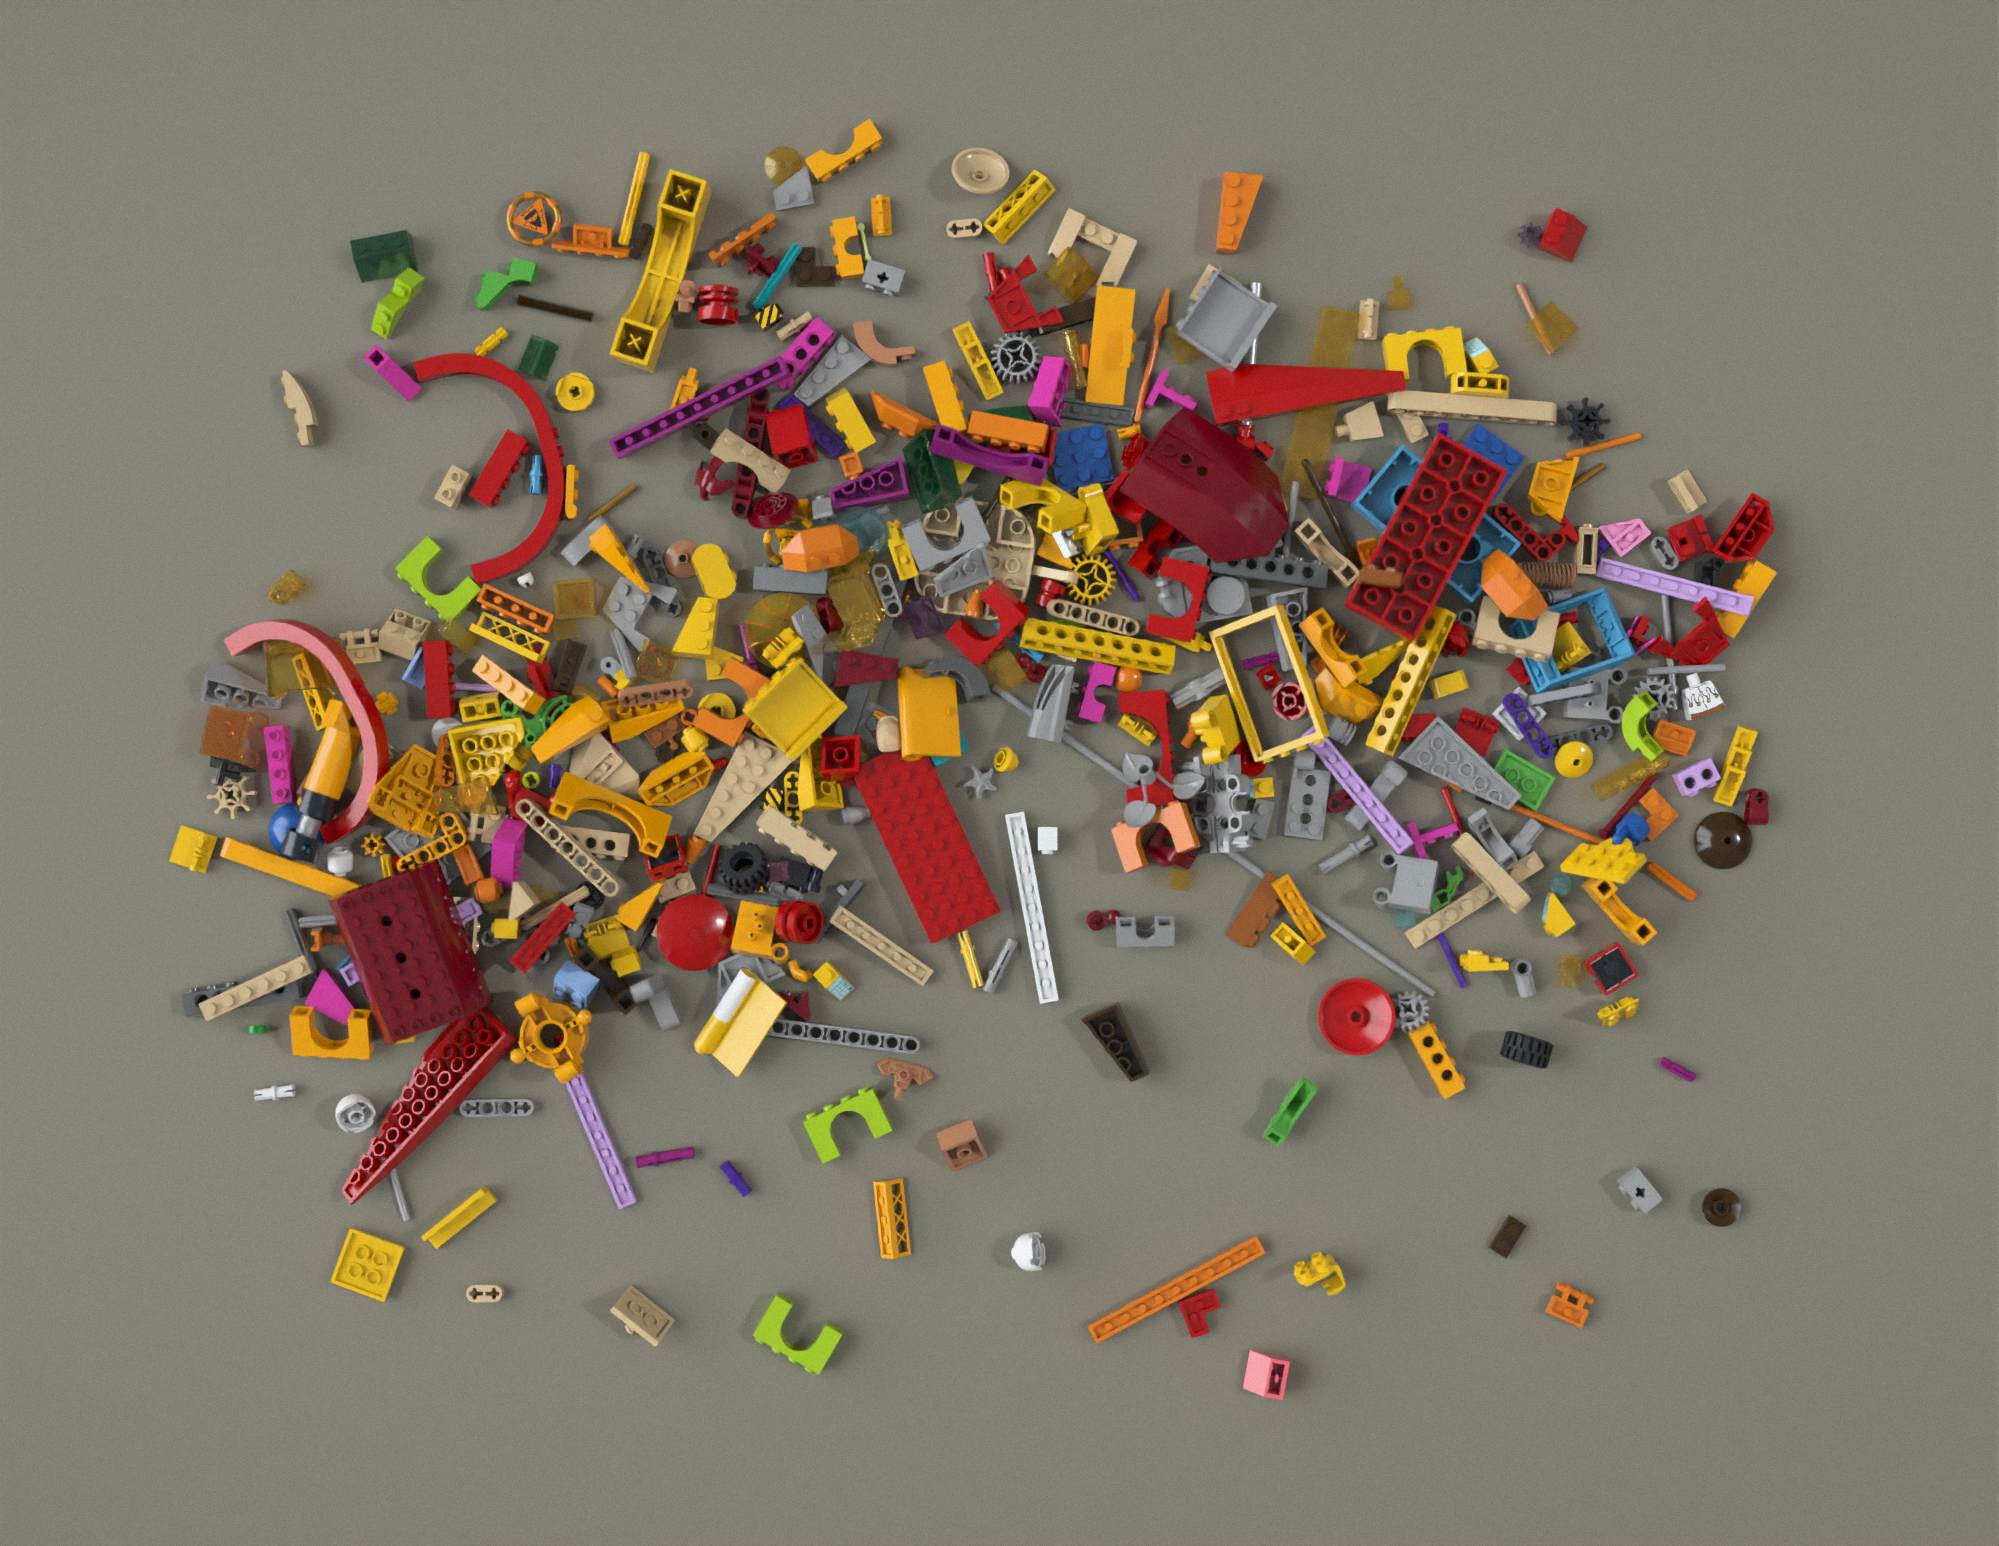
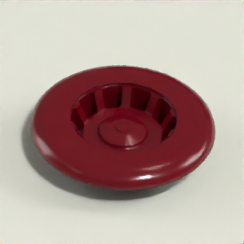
[747,493,798,529]

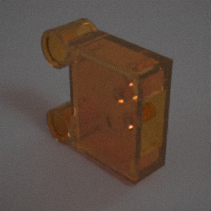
[199,704,268,767]

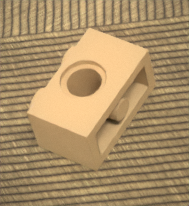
[434,465,474,510]

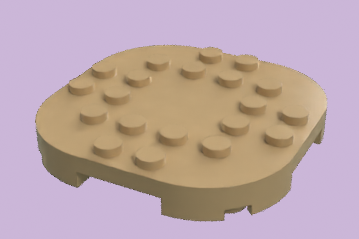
[914,498,1036,620]

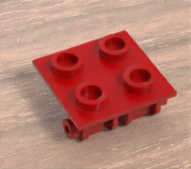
[1454,707,1499,757]

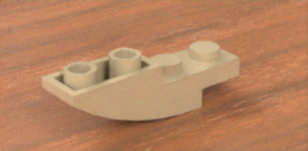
[281,370,319,448]

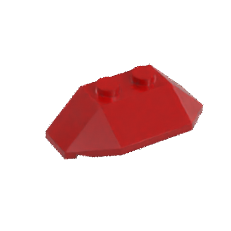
[1711,493,1775,562]

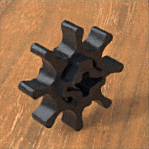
[1560,397,1611,447]

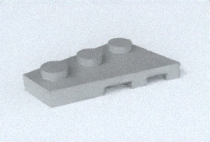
[933,542,994,598]

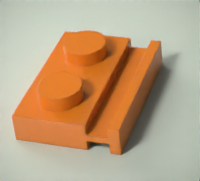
[1652,718,1697,757]

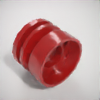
[698,284,739,325]

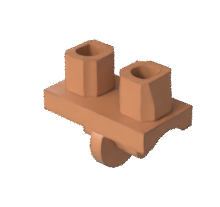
[675,280,699,313]

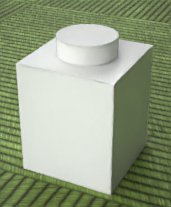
[1038,827,1057,854]

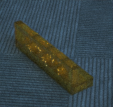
[1591,753,1670,803]

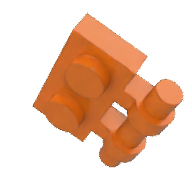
[1545,1282,1594,1329]

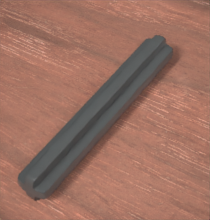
[707,883,781,907]
[285,908,320,981]

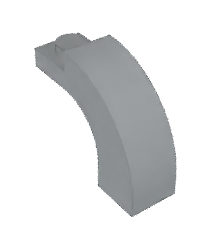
[1468,808,1518,871]

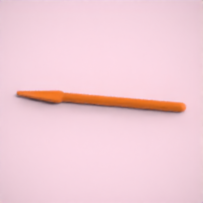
[1134,287,1170,423]

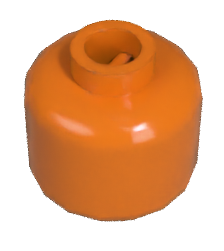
[474,877,504,904]

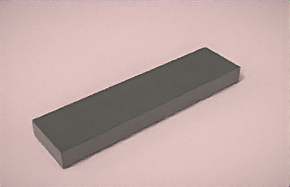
[1060,397,1135,427]

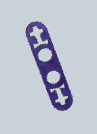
[1502,693,1554,759]

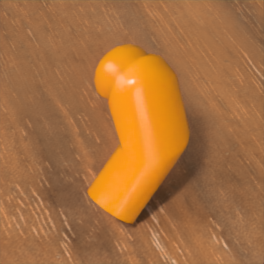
[787,959,813,982]

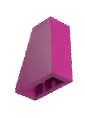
[305,968,359,1025]

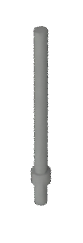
[1661,595,1679,710]

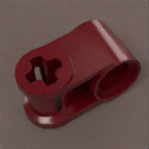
[816,596,846,634]
[1744,788,1769,825]

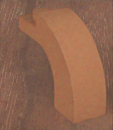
[853,320,916,367]

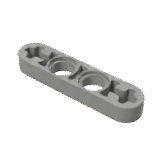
[459,1098,536,1117]

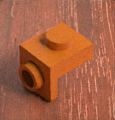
[839,452,864,480]
[1357,537,1377,567]

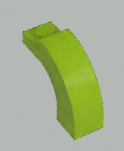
[1622,690,1664,761]

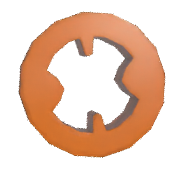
[681,709,698,726]

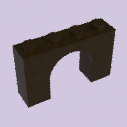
[573,941,640,1016]

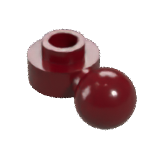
[1017,653,1046,683]
[1086,909,1121,931]

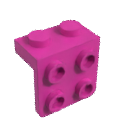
[1324,457,1371,503]

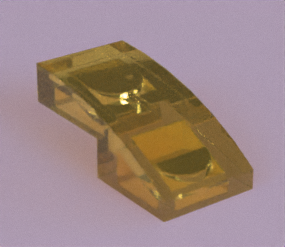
[438,616,480,654]

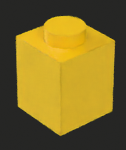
[491,918,522,939]
[610,945,641,977]

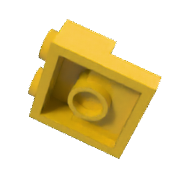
[1459,949,1509,972]

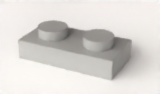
[1246,798,1275,840]

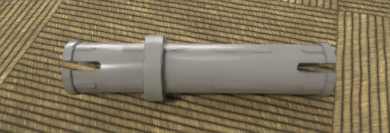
[1318,834,1374,875]
[982,938,1018,995]

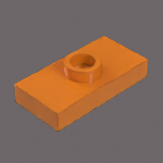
[452,844,485,887]

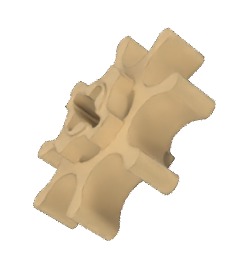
[207,776,258,819]

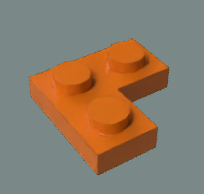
[1638,787,1679,842]

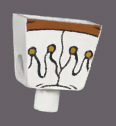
[1681,673,1726,720]

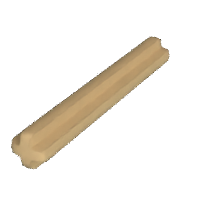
[520,886,590,930]

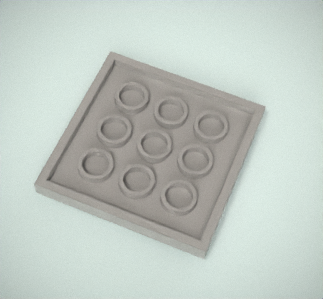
[384,789,492,885]

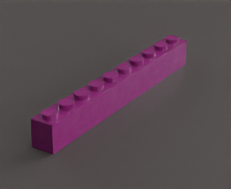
[608,356,792,459]

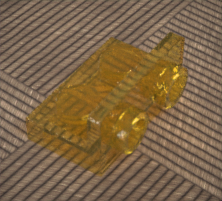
[1163,324,1201,366]

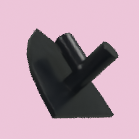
[210,756,256,787]

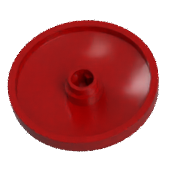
[656,894,734,971]
[1318,978,1396,1056]

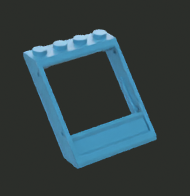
[1508,588,1636,693]

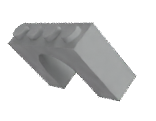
[901,495,991,571]

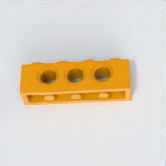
[1406,1019,1466,1099]

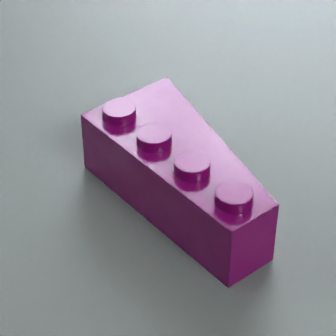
[829,457,910,514]

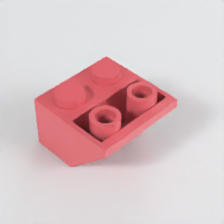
[1243,1350,1290,1400]

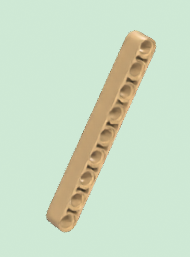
[1387,390,1557,426]

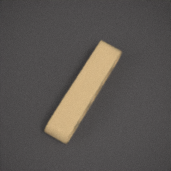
[1046,599,1140,636]
[1451,832,1531,914]

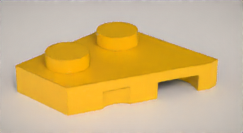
[705,646,745,680]

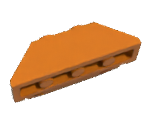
[870,390,939,439]
[781,524,859,572]
[1481,549,1549,620]

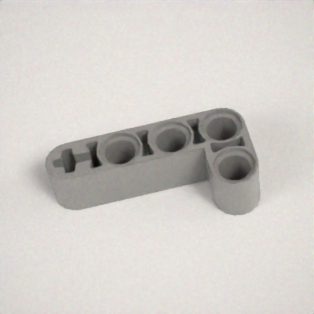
[1344,760,1408,831]

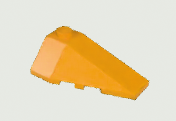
[531,696,609,764]
[600,697,685,743]

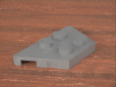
[717,954,786,1004]

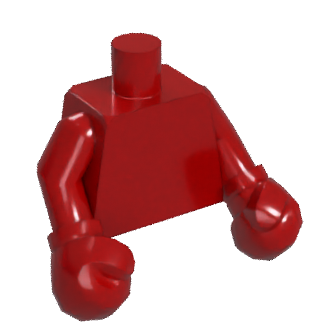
[504,770,556,825]

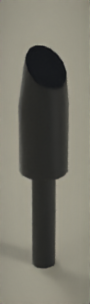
[637,918,656,952]

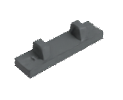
[814,879,867,944]

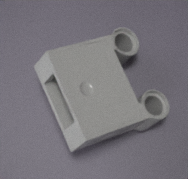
[1563,667,1627,723]
[1373,851,1439,914]

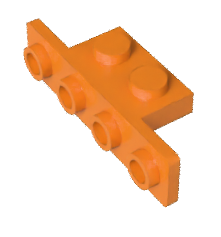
[552,223,631,259]

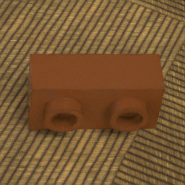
[1358,565,1402,588]

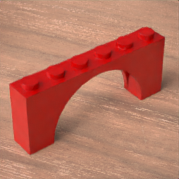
[1118,689,1177,807]

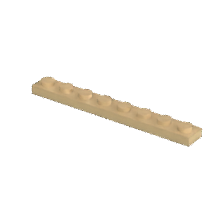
[1404,850,1545,949]

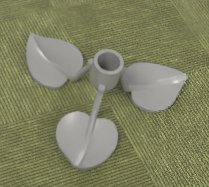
[1123,752,1205,828]

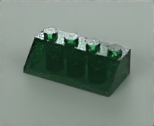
[902,428,962,514]

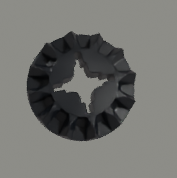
[576,881,605,911]

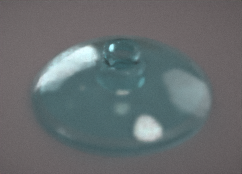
[834,507,889,562]

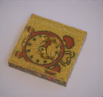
[634,639,679,683]

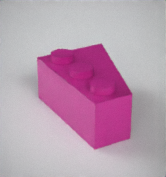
[1028,356,1071,427]
[490,817,528,890]

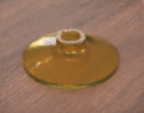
[764,146,803,185]

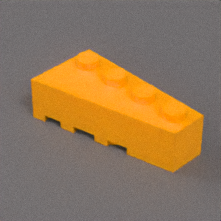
[923,360,970,440]
[1715,559,1777,638]

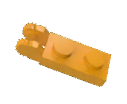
[565,465,579,520]

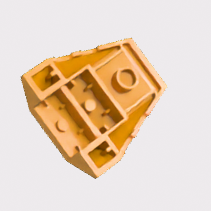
[367,744,447,839]

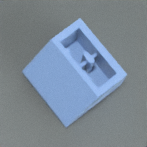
[553,960,600,1010]

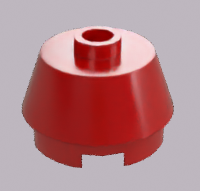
[1120,433,1151,470]
[1440,622,1470,657]

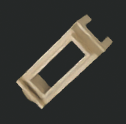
[1573,524,1599,576]

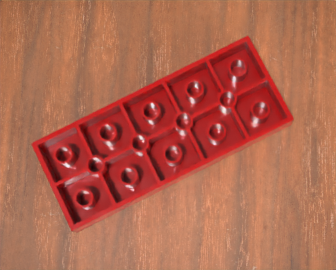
[1343,433,1508,643]
[853,748,1001,944]

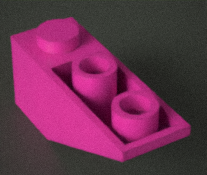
[363,344,422,402]

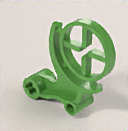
[501,695,584,750]

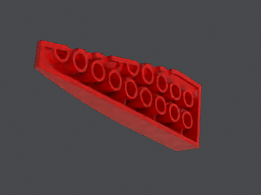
[1205,364,1407,428]

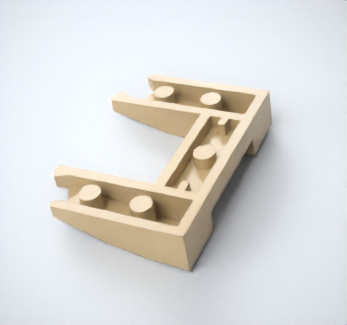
[1048,208,1138,287]

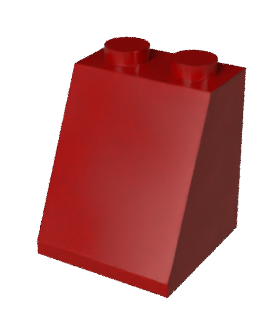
[765,404,819,469]

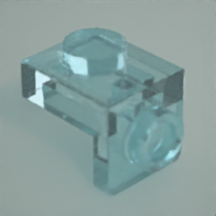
[1393,908,1415,929]

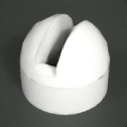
[517,572,534,588]

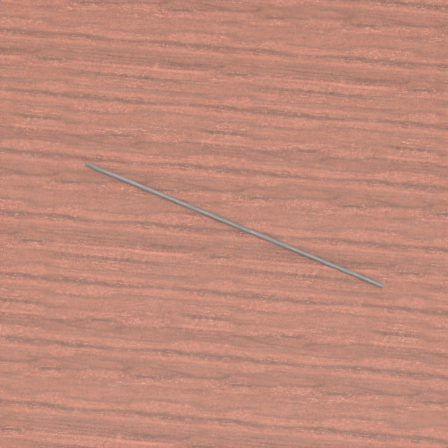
[992,684,1436,997]

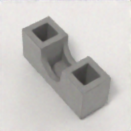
[1116,916,1175,948]

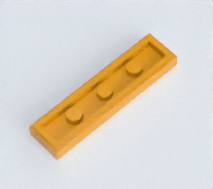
[1271,874,1326,946]

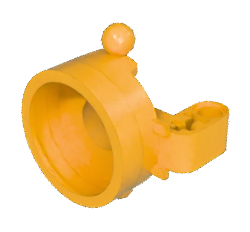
[510,991,592,1084]

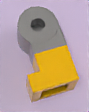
[600,657,636,690]

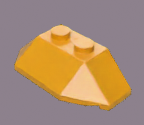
[1315,666,1384,725]
[638,752,714,806]

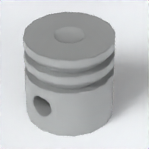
[1328,715,1357,746]

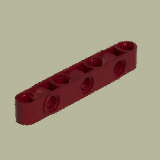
[731,389,771,519]

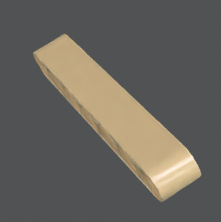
[516,798,622,896]

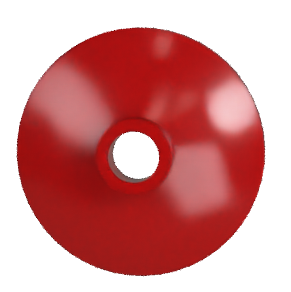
[1234,739,1266,777]

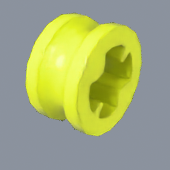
[522,772,541,789]

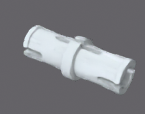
[254,1084,296,1102]

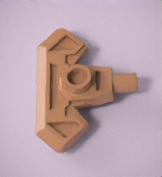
[877,1057,933,1100]

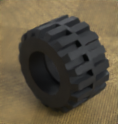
[719,842,771,895]
[1500,1031,1553,1069]

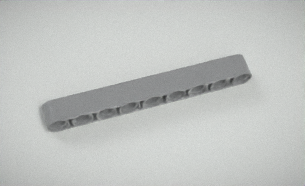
[767,1017,920,1054]

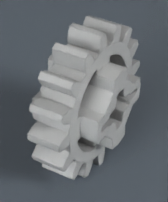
[1632,676,1675,718]
[1392,991,1431,1033]

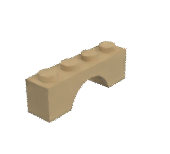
[710,429,791,493]
[1292,518,1360,588]

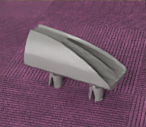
[1027,664,1081,743]

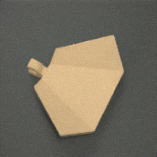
[569,733,643,801]

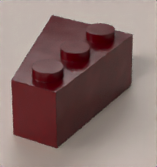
[835,649,900,688]

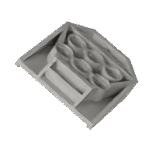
[1154,546,1253,625]

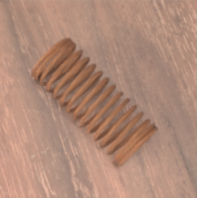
[1516,560,1576,588]

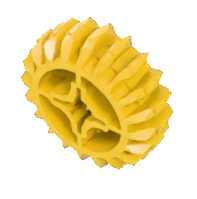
[1066,554,1117,606]

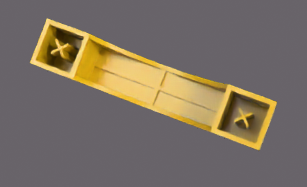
[610,169,712,373]

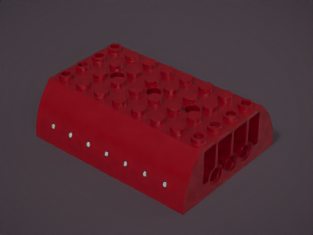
[327,858,493,1044]

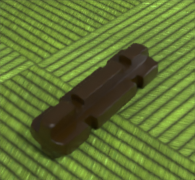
[629,223,653,260]

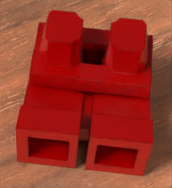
[1666,514,1714,562]

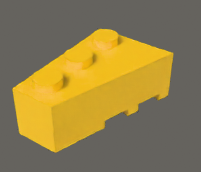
[672,597,720,660]

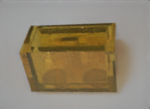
[1042,246,1099,304]

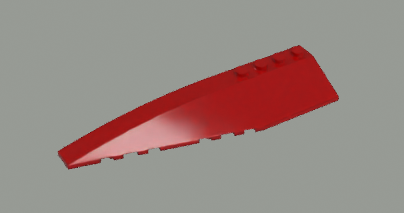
[341,1007,519,1205]

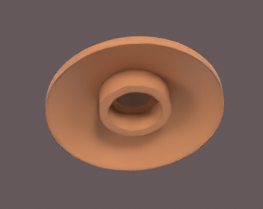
[665,540,698,578]

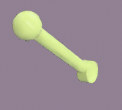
[857,223,872,262]

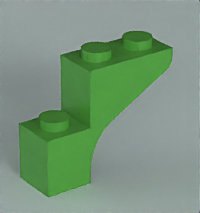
[475,257,539,311]
[1262,1077,1319,1147]

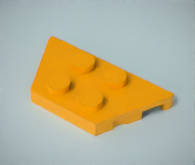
[1527,457,1580,522]

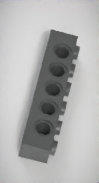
[1209,555,1329,590]
[182,978,304,1017]

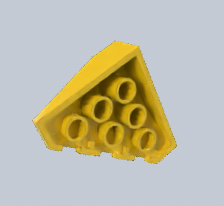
[447,717,525,805]

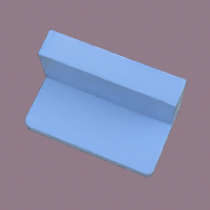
[402,646,425,690]

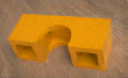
[829,216,864,281]

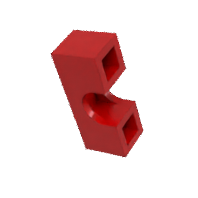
[1127,518,1184,580]

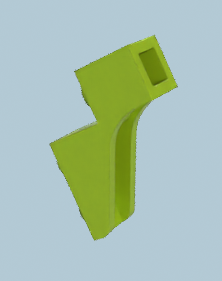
[371,267,425,340]

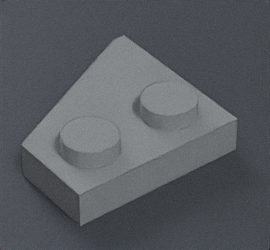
[773,166,815,211]

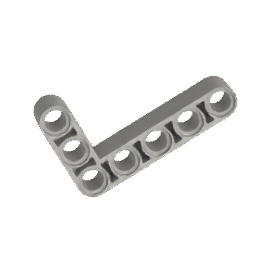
[630,973,682,1032]

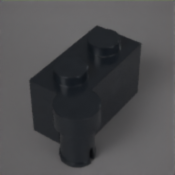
[1693,558,1725,587]
[775,857,824,893]

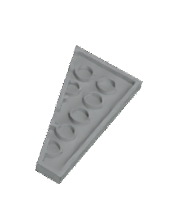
[1397,716,1522,810]

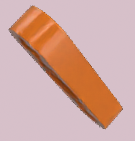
[434,733,456,788]

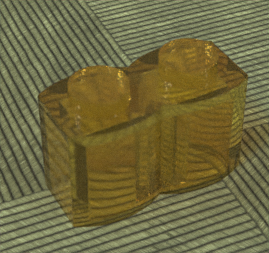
[987,647,1028,692]

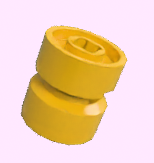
[508,739,535,771]

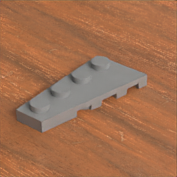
[794,335,872,407]
[791,605,840,686]

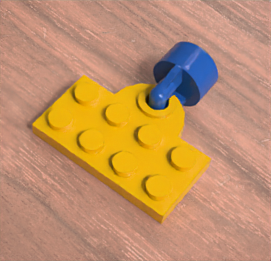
[1560,813,1650,884]

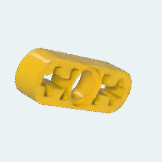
[784,771,803,824]

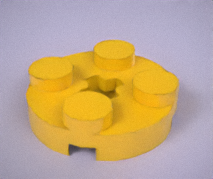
[556,373,595,412]
[698,693,737,718]

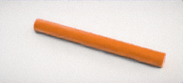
[1565,432,1641,460]

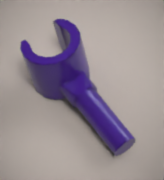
[1596,538,1608,566]

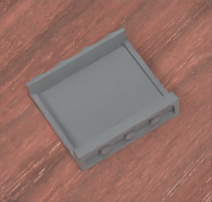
[1175,266,1277,372]

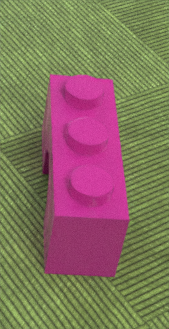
[1076,661,1116,723]

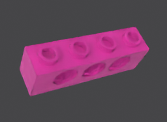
[776,317,835,391]
[264,725,297,804]

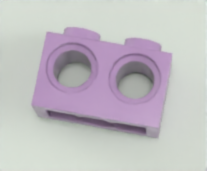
[1672,758,1721,797]

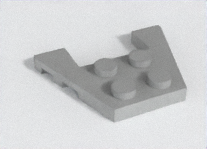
[602,576,680,654]

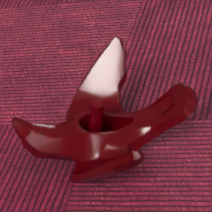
[694,456,737,501]

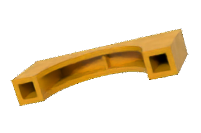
[548,771,672,858]

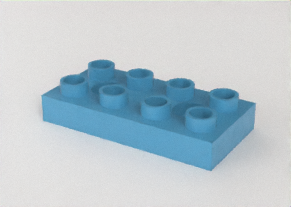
[1350,444,1521,605]

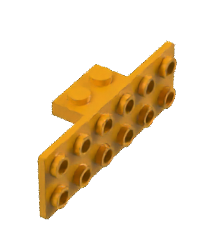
[1085,286,1136,406]

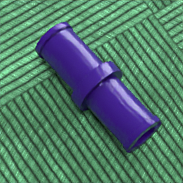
[719,1160,753,1197]

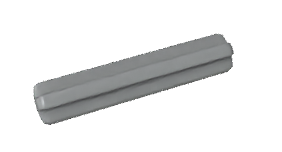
[610,628,637,680]

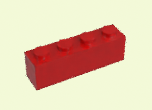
[469,429,531,508]
[423,640,457,718]

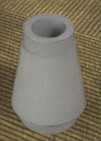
[841,807,870,826]

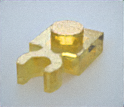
[1559,954,1582,989]

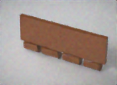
[1226,871,1282,948]

